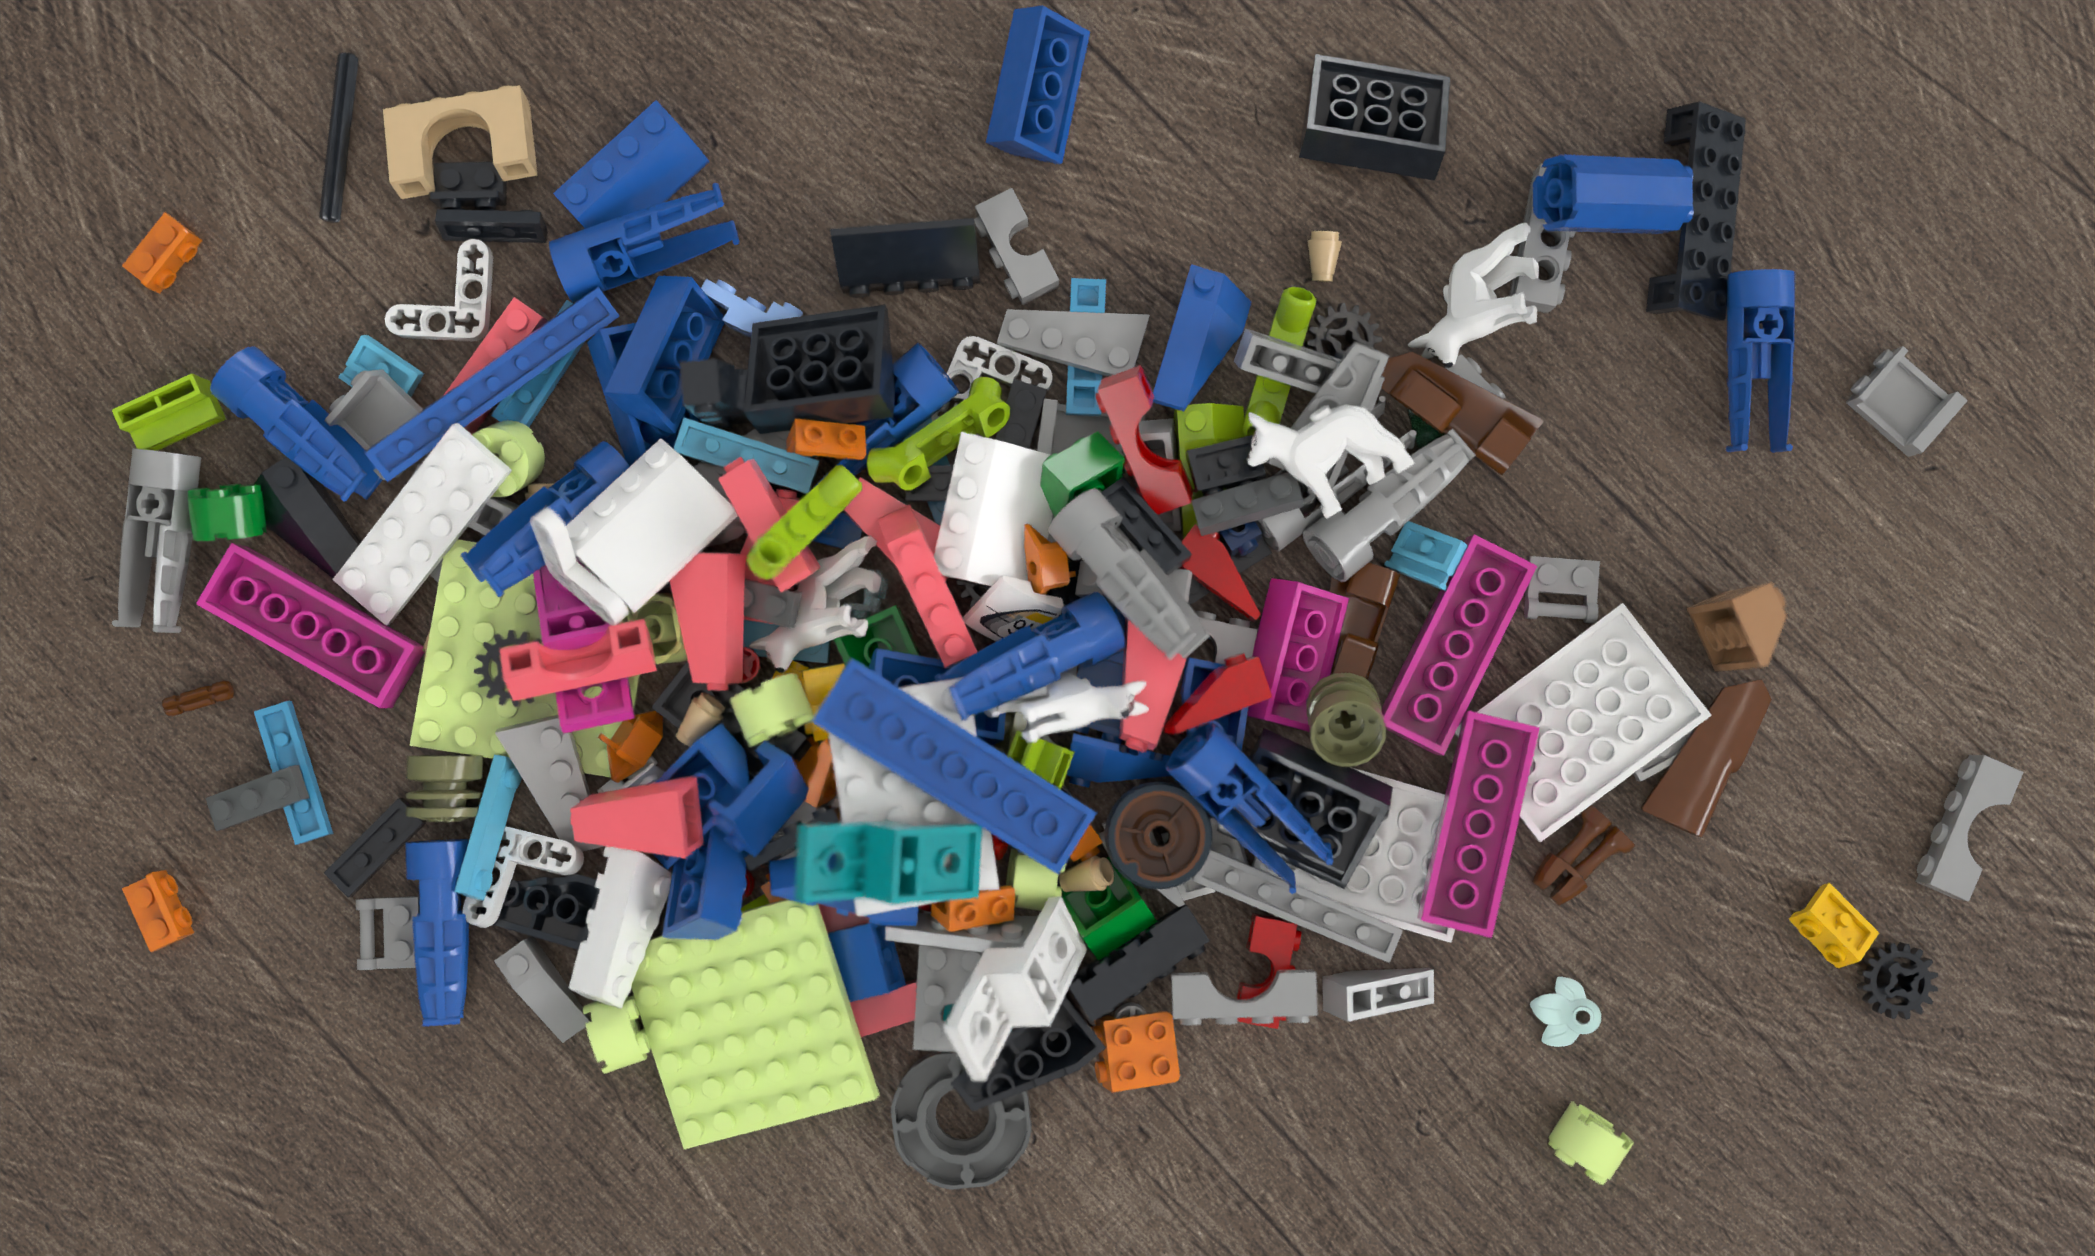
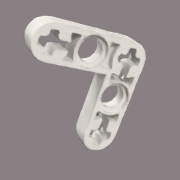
[385,239,493,341]
[931,336,1052,422]
[531,507,629,626]
[463,826,584,928]

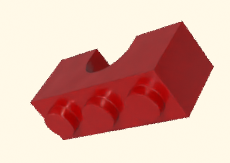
[1237,913,1301,1029]

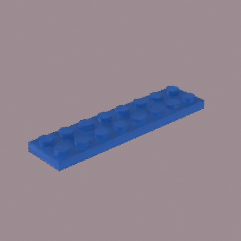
[811,658,1096,874]

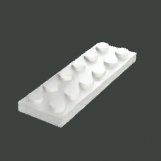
[333,423,512,626]

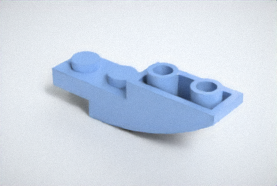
[701,279,803,337]

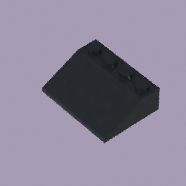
[1299,54,1450,181]
[830,218,980,298]
[744,304,895,434]
[1216,728,1393,889]

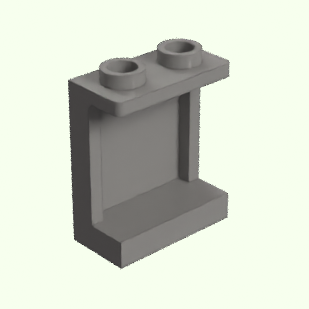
[1846,346,1968,457]
[324,369,423,481]
[1037,399,1126,474]

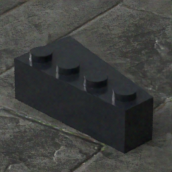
[1069,902,1210,1022]

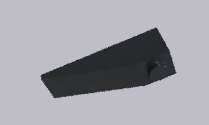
[476,874,600,950]

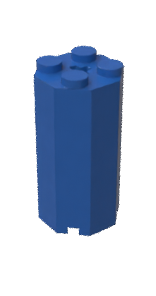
[1533,155,1694,234]

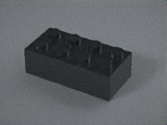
[651,661,811,783]

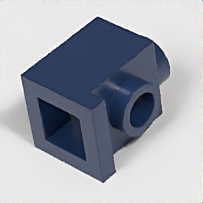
[1217,521,1262,557]

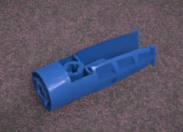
[549,183,740,302]
[1726,269,1795,453]
[806,342,959,492]
[210,346,382,502]
[461,441,630,597]
[934,591,1125,721]
[1165,722,1333,894]
[405,839,470,1026]

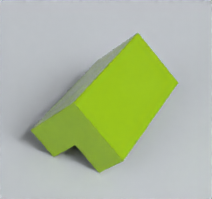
[112,374,226,451]
[1007,730,1075,790]

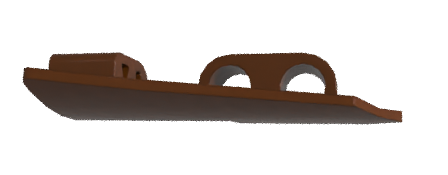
[1381,351,1543,476]
[1329,562,1400,712]
[1641,679,1772,838]

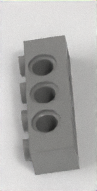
[1509,163,1575,313]
[1234,328,1385,411]

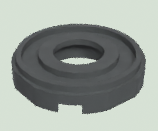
[891,1051,1032,1190]

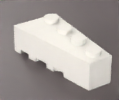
[569,846,672,1009]

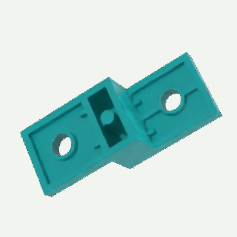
[795,821,982,905]

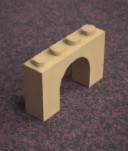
[383,85,538,199]

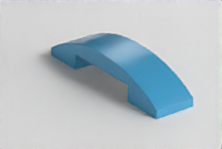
[1066,278,1106,416]

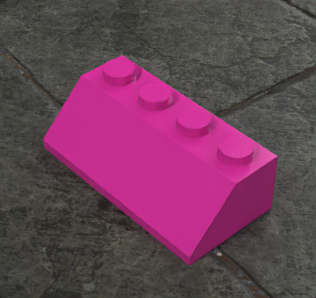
[1247,578,1349,732]

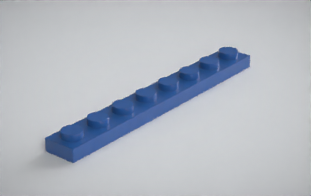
[364,287,619,482]

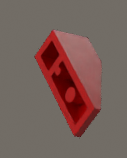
[1178,524,1260,623]
[1163,653,1272,734]

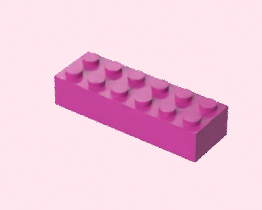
[1382,534,1537,755]
[196,543,424,708]
[1417,711,1540,938]

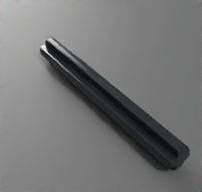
[319,52,358,223]

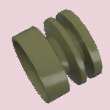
[1306,673,1386,767]
[406,755,483,822]

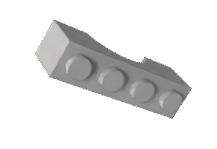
[1916,755,2024,902]
[1171,969,1318,1025]

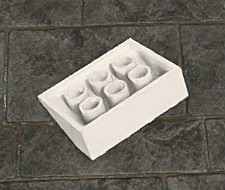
[934,432,1053,587]
[566,438,738,613]

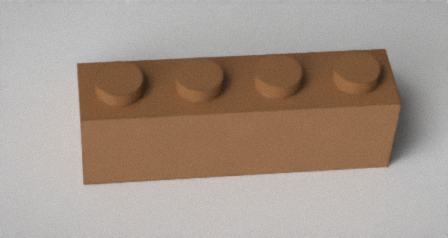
[1687,582,1787,672]

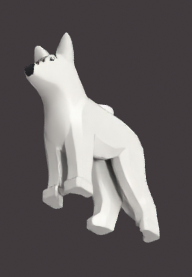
[1408,222,1539,368]
[1246,404,1414,519]
[749,536,881,673]
[984,671,1149,743]

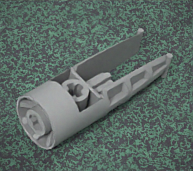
[1255,396,1416,552]
[1303,429,1476,582]
[112,448,201,633]
[1048,488,1211,660]

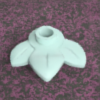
[1530,977,1601,1047]

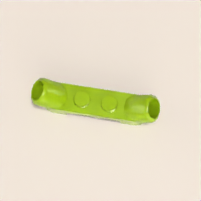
[1242,287,1316,437]
[867,377,1010,490]
[747,465,862,579]

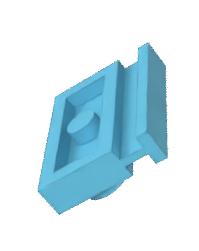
[338,335,424,397]
[1384,521,1468,591]

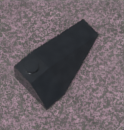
[254,457,361,578]
[950,996,1106,1112]

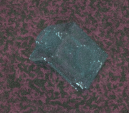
[842,569,888,619]

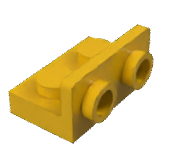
[1789,883,1879,968]

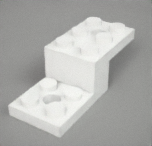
[943,897,1087,1081]

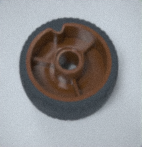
[1105,782,1212,889]

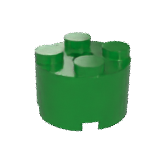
[187,483,267,541]

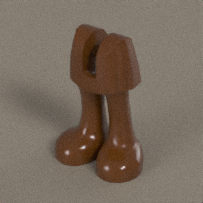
[1532,805,1636,906]

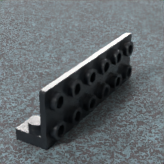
[1646,101,1746,321]

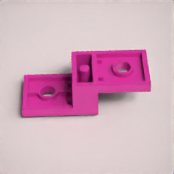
[533,560,635,734]

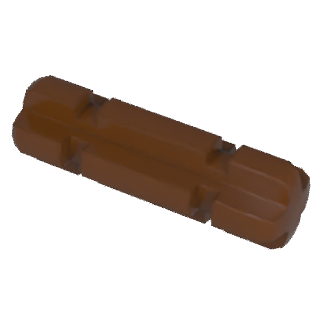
[162,681,234,716]

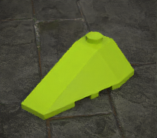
[1174,403,1244,541]

